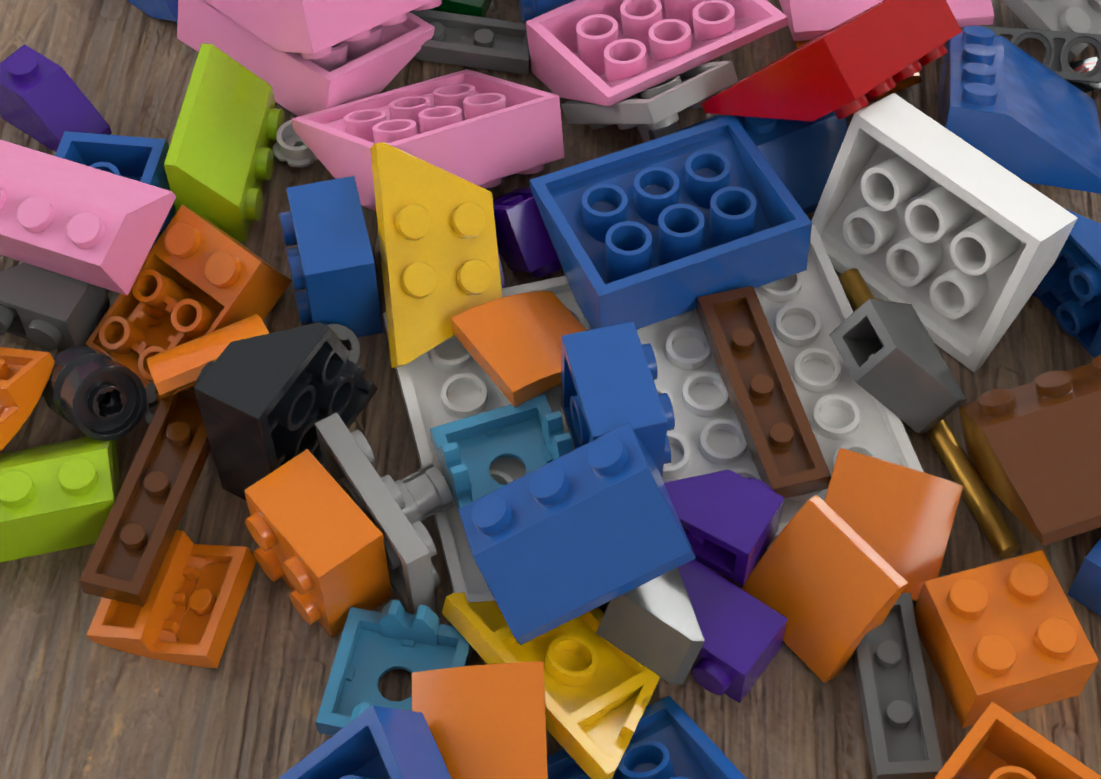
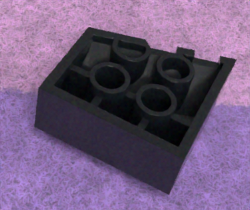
[194,322,378,501]

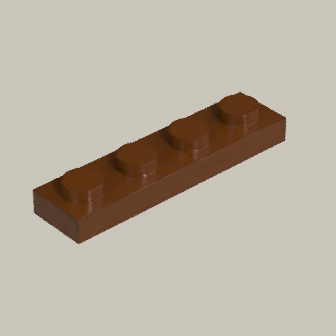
[696,286,831,499]
[79,386,211,607]

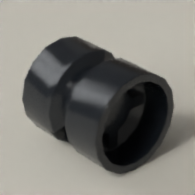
[42,346,146,441]

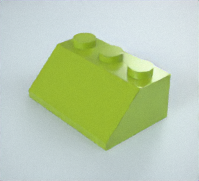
[164,43,284,242]
[0,437,122,563]

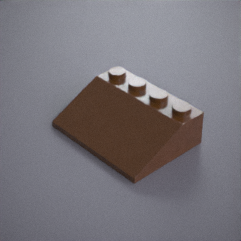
[958,355,1101,546]

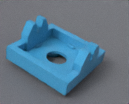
[430,394,573,521]
[316,599,473,736]

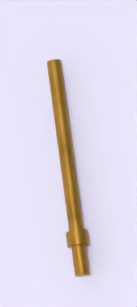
[839,268,1020,559]

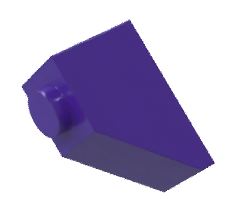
[0,44,112,152]
[493,188,562,278]
[664,469,785,585]
[678,559,788,703]

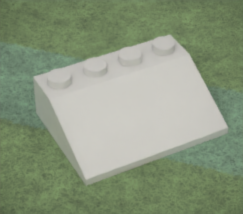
[811,93,1078,372]

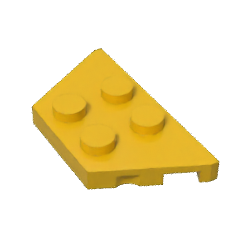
[370,142,503,368]
[442,592,660,779]

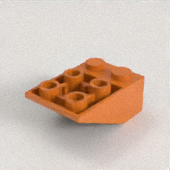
[85,205,292,402]

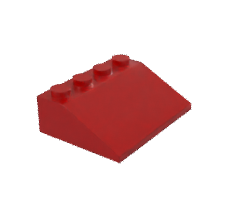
[701,0,962,122]

